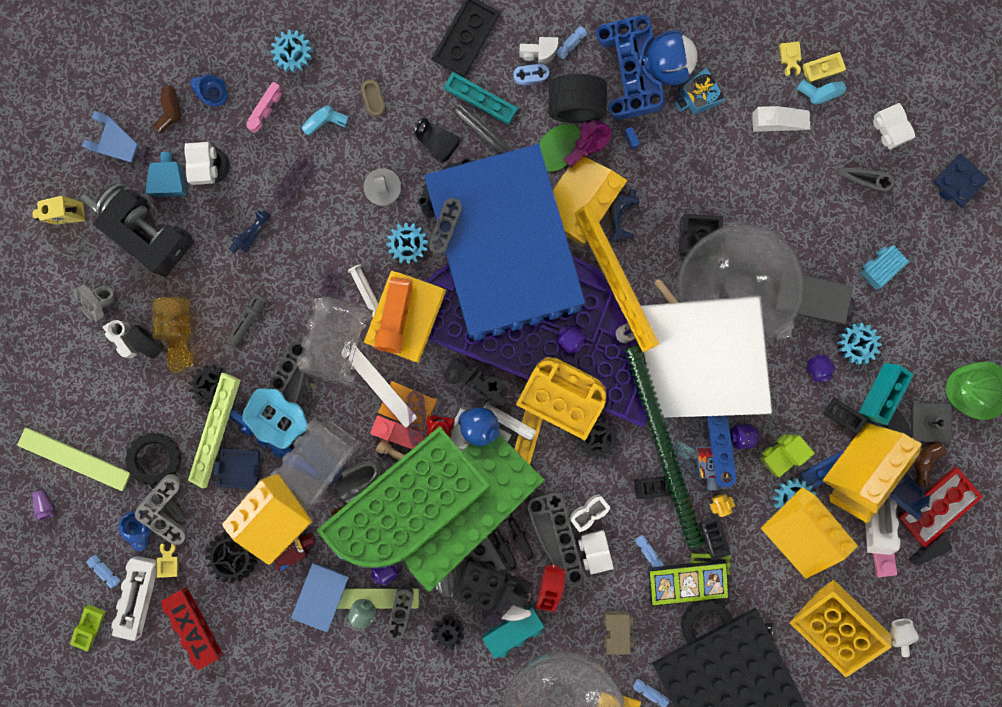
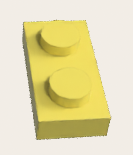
[802,52,846,83]

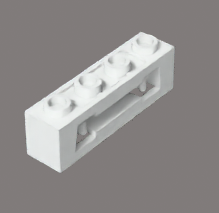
[112,556,157,641]

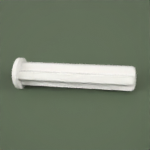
[348,264,379,317]
[483,401,536,440]

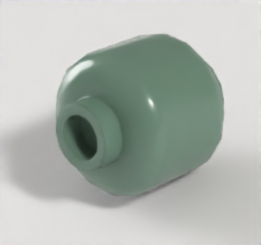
[348,599,376,629]

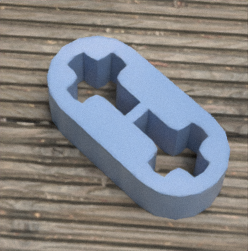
[514,64,549,85]

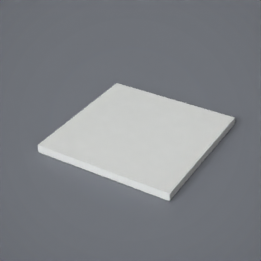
[641,296,772,418]

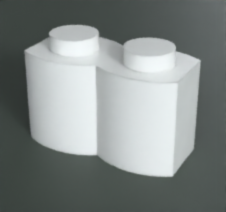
[873,103,915,150]
[185,142,218,185]
[569,494,610,532]
[578,529,614,574]

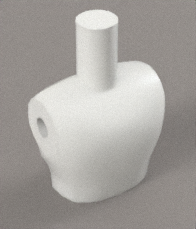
[890,619,919,657]

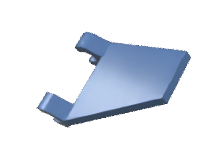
[82,111,138,163]

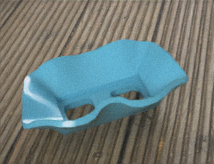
[242,388,308,449]

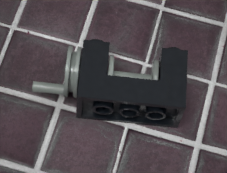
[80,184,194,277]

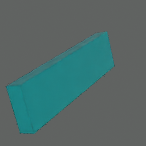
[444,72,518,125]

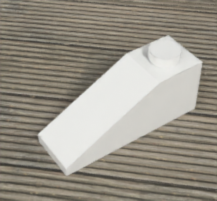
[752,106,810,132]

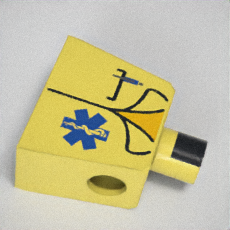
[33,196,85,225]

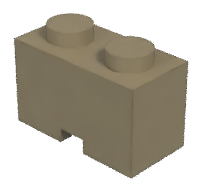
[604,611,634,655]

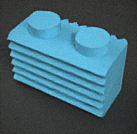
[860,245,909,290]

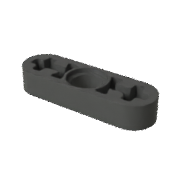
[429,198,462,255]
[387,585,414,641]

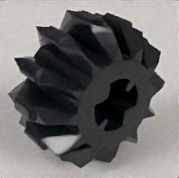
[431,616,464,651]

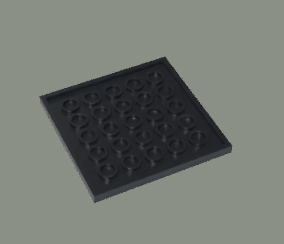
[652,608,806,707]

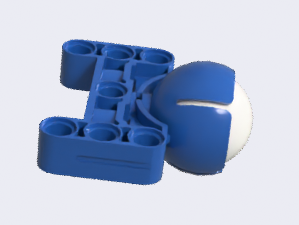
[596,15,697,120]

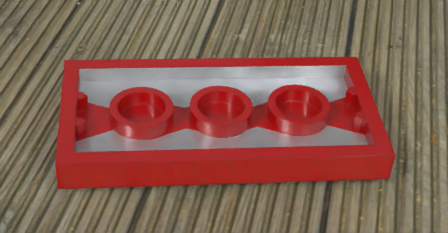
[897,467,983,547]

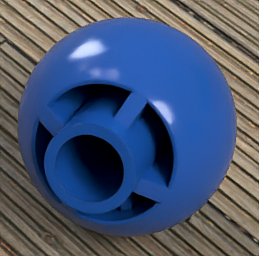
[458,407,499,447]

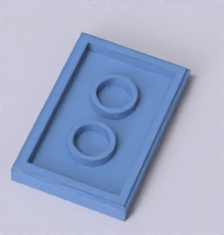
[291,562,350,632]

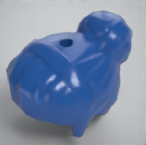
[190,74,228,107]
[118,511,152,551]

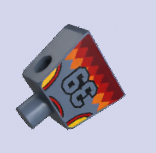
[693,446,733,490]

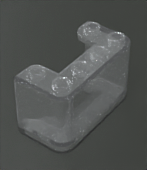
[296,296,373,386]
[270,417,362,511]

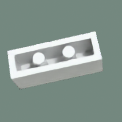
[865,498,901,555]

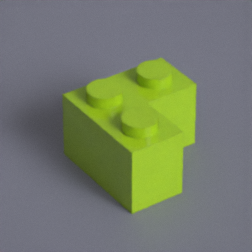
[759,434,815,477]

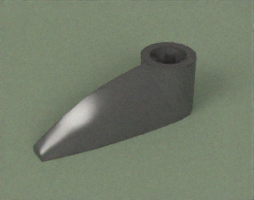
[838,167,894,193]

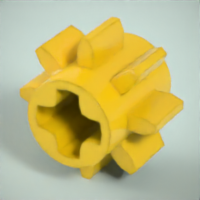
[709,494,735,517]

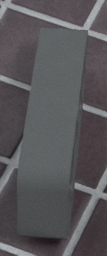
[262,341,309,431]
[527,491,584,587]

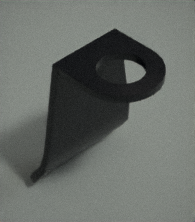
[414,118,460,162]

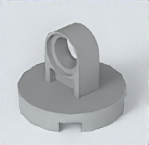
[364,168,401,206]
[74,285,114,322]

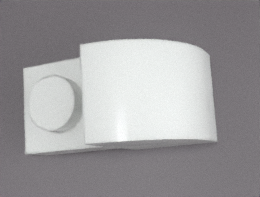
[519,37,558,64]

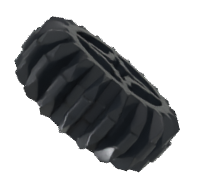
[205,531,258,583]

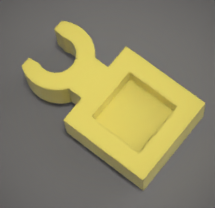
[779,42,802,76]
[157,543,179,578]

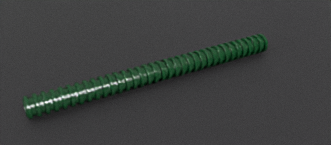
[624,345,704,549]

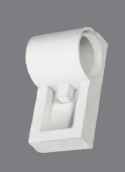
[103,320,138,358]

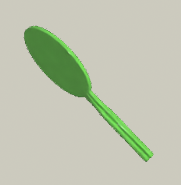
[539,124,581,172]

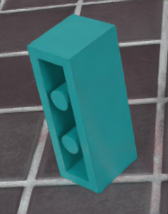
[858,363,914,425]
[482,604,545,659]

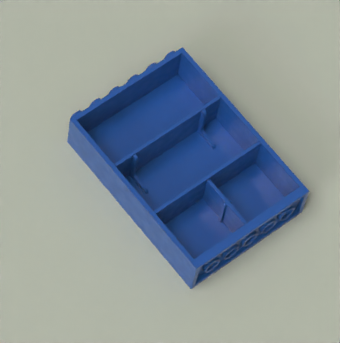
[424,144,585,341]

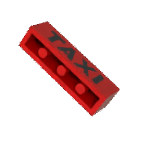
[161,587,223,671]

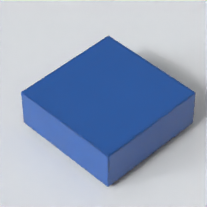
[623,127,640,151]

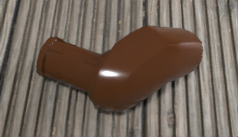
[153,85,181,134]
[914,441,947,487]

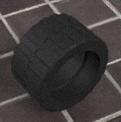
[548,74,607,123]

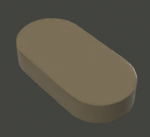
[361,79,385,117]

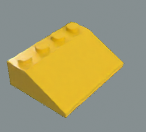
[553,156,627,247]
[364,271,446,363]
[823,423,922,513]
[222,474,312,565]
[761,487,858,579]
[789,580,892,677]

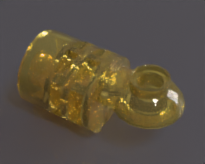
[152,297,194,374]

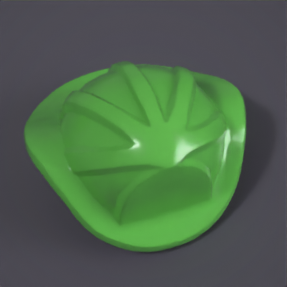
[946,362,1002,420]

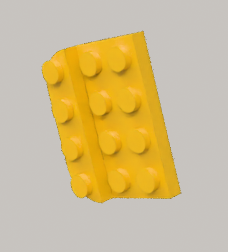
[516,357,606,440]

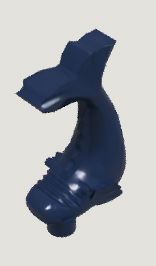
[609,189,639,241]
[229,210,271,254]

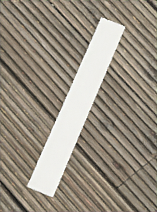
[341,342,417,428]

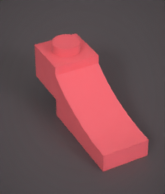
[370,415,428,449]

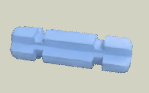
[556,26,587,59]
[635,535,664,567]
[87,555,120,588]
[633,679,670,707]

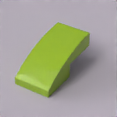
[70,604,106,652]

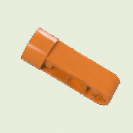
[374,277,413,353]

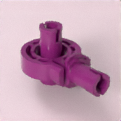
[563,120,611,168]

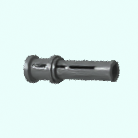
[226,292,269,348]

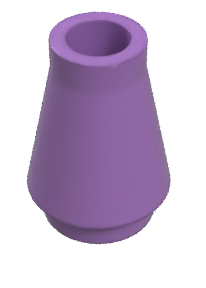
[32,490,55,521]

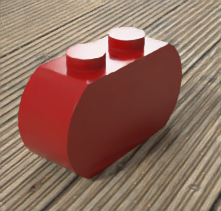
[535,565,565,613]

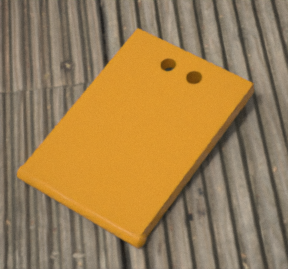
[378,381,437,432]

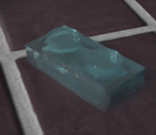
[672,441,699,460]

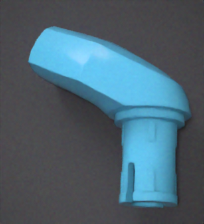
[797,79,846,104]
[302,105,349,136]

